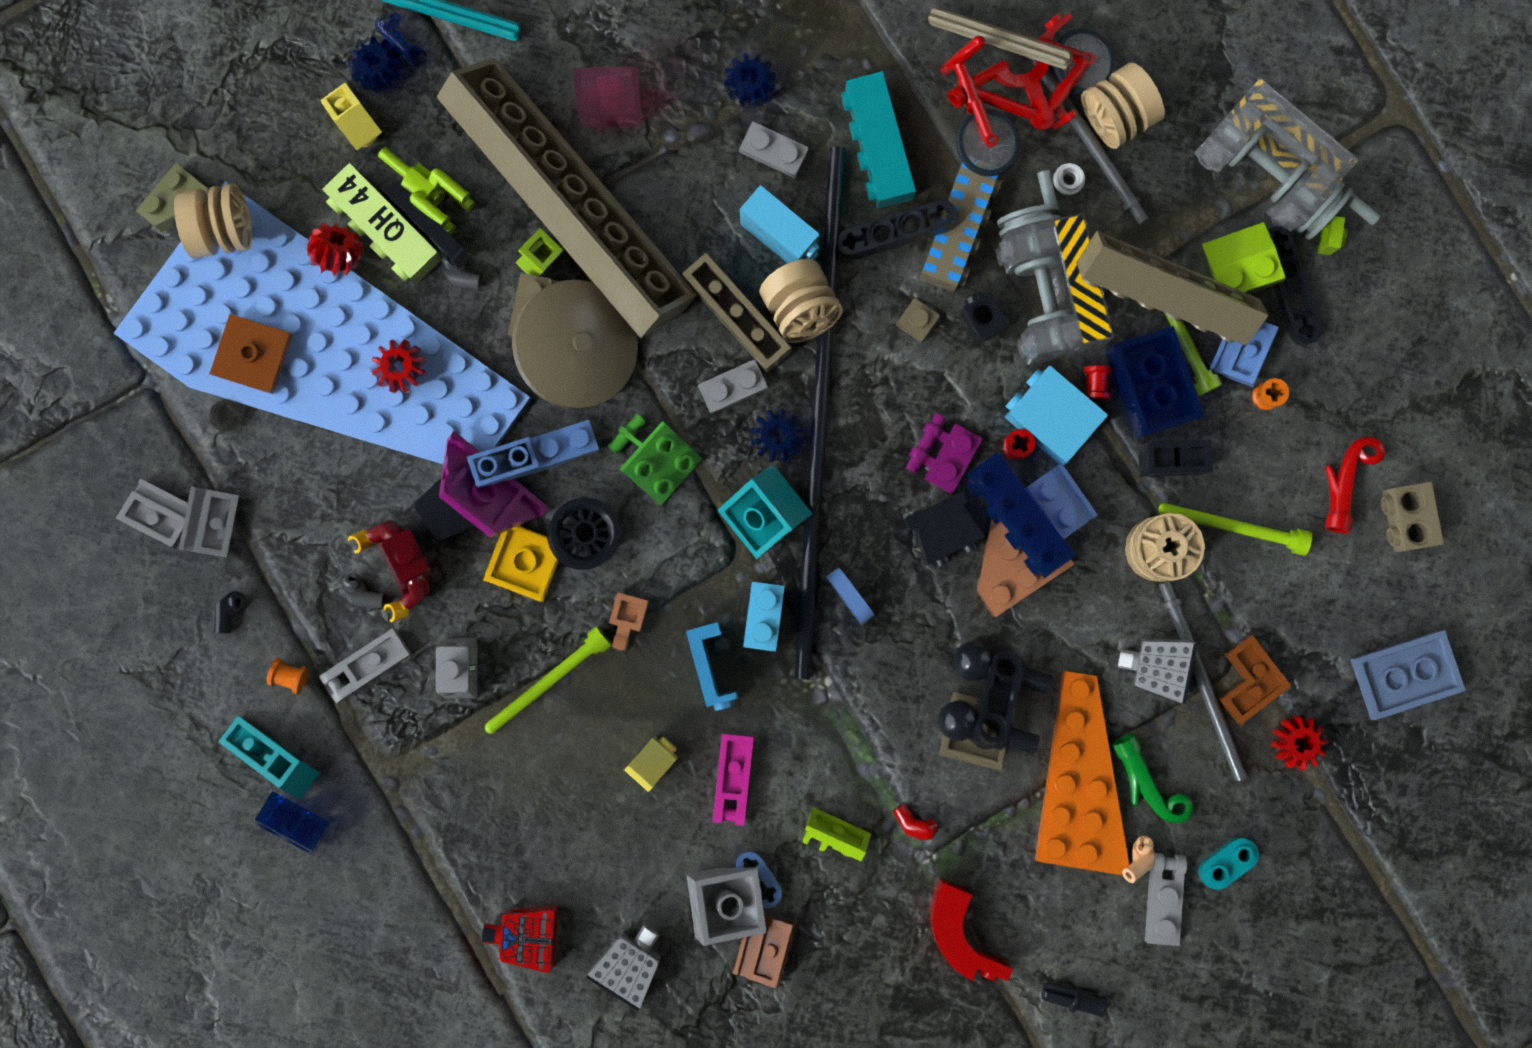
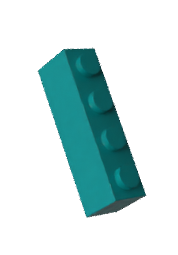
[841,71,916,209]

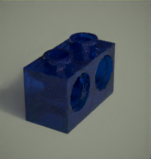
[255,791,330,856]

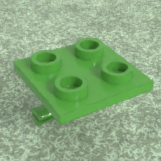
[608,413,702,506]

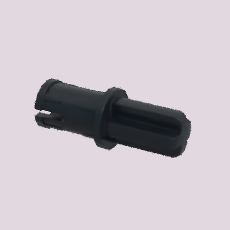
[1041,982,1108,1018]

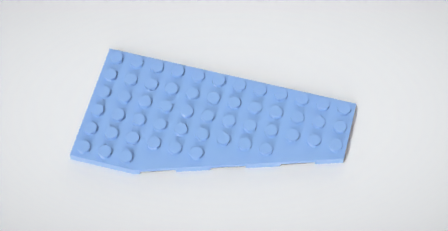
[114,181,532,465]

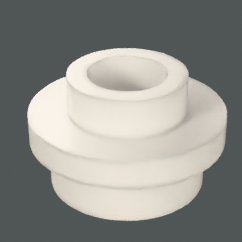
[1053,163,1085,195]

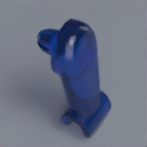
[375,12,427,69]

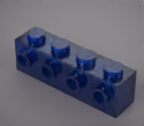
[966,452,1076,579]

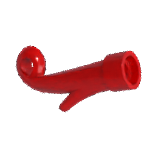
[1324,436,1386,534]

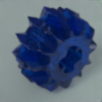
[347,36,403,93]
[723,52,776,109]
[751,409,804,463]

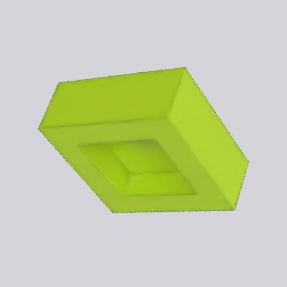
[1317,216,1347,255]

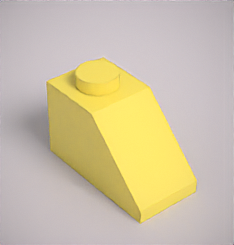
[320,83,382,151]
[624,736,678,792]

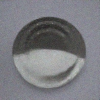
[209,400,242,432]

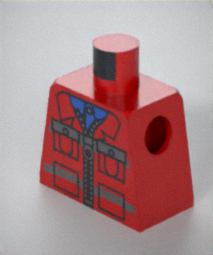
[482,905,559,973]

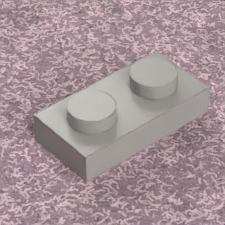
[739,121,809,178]
[698,359,768,415]

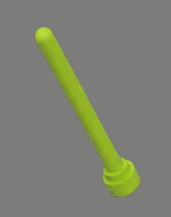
[1164,313,1222,396]
[1158,503,1312,556]
[485,626,612,734]

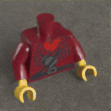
[348,520,432,622]

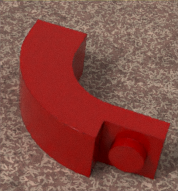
[930,878,1013,982]

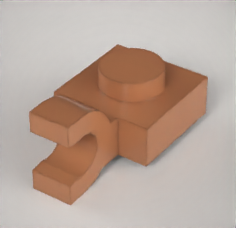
[609,593,649,652]

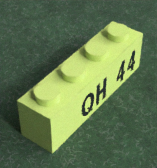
[322,163,442,285]

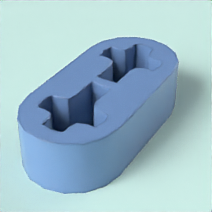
[826,567,875,625]
[736,850,782,908]

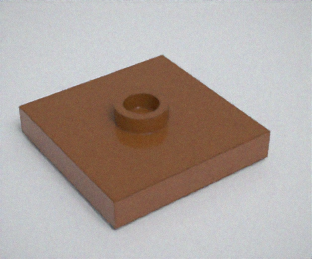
[209,314,293,394]

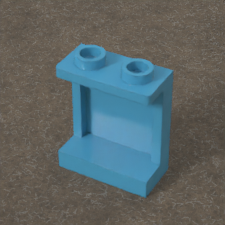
[686,622,739,711]

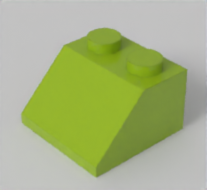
[1202,222,1286,294]

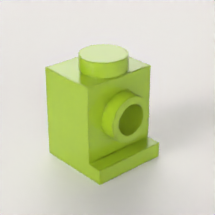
[515,228,563,276]

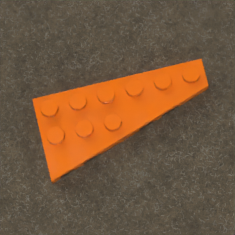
[1035,671,1130,875]

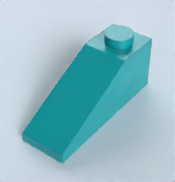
[218,716,320,800]

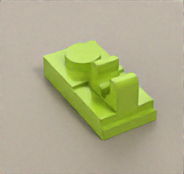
[803,807,871,861]

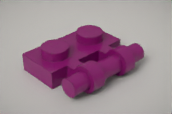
[905,413,983,494]

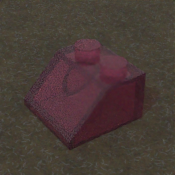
[574,66,643,129]

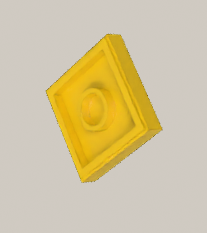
[483,526,566,602]

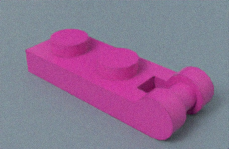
[712,733,754,826]

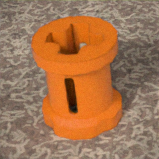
[1251,378,1289,411]
[266,658,309,695]

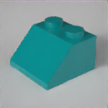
[718,465,812,559]

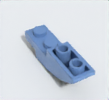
[467,420,599,488]

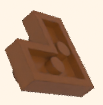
[1218,635,1291,725]

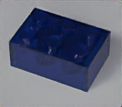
[1105,326,1204,440]

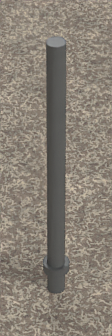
[1027,57,1149,225]
[1159,581,1248,781]

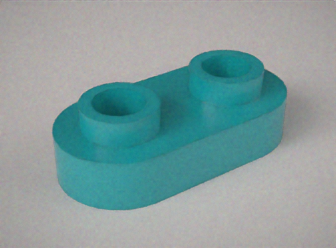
[1198,837,1259,890]

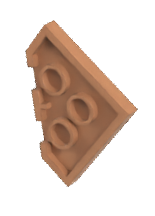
[976,486,1074,617]

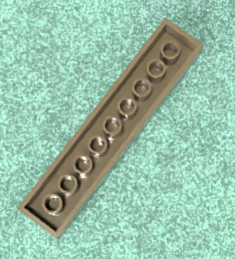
[437,57,697,338]

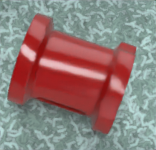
[1084,365,1112,401]
[1002,429,1035,460]

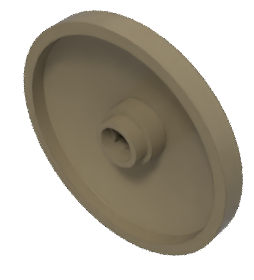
[512,280,638,408]

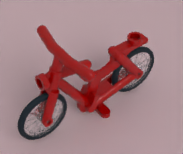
[940,13,1115,176]

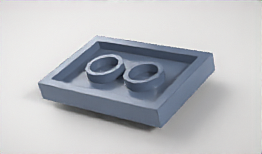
[1350,630,1466,720]

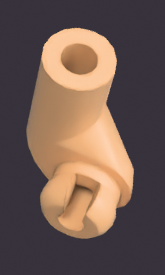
[1122,836,1155,883]

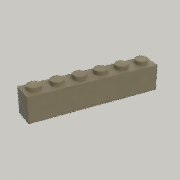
[1076,231,1269,346]

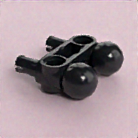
[938,641,1053,754]

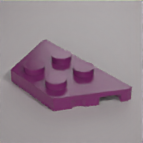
[439,431,550,537]

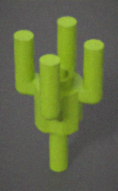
[378,147,476,235]

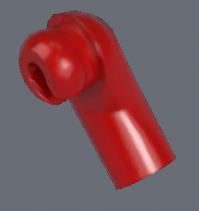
[892,803,939,841]

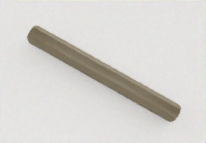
[928,7,1073,69]

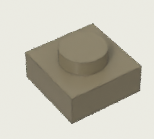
[896,298,940,343]

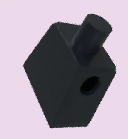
[407,478,477,543]

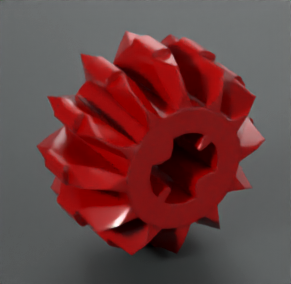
[307,222,363,277]
[372,339,427,394]
[1270,715,1329,771]

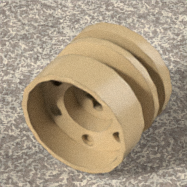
[1081,63,1165,149]
[174,183,252,259]
[759,259,843,343]
[1125,513,1205,582]

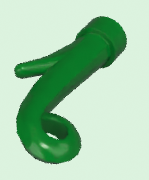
[1112,733,1194,823]

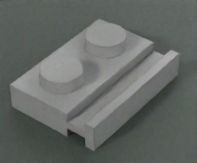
[116,479,188,549]
[179,487,239,558]

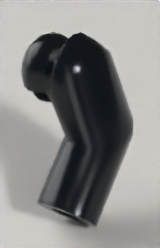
[214,591,246,633]

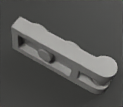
[319,628,412,704]
[1145,853,1187,946]

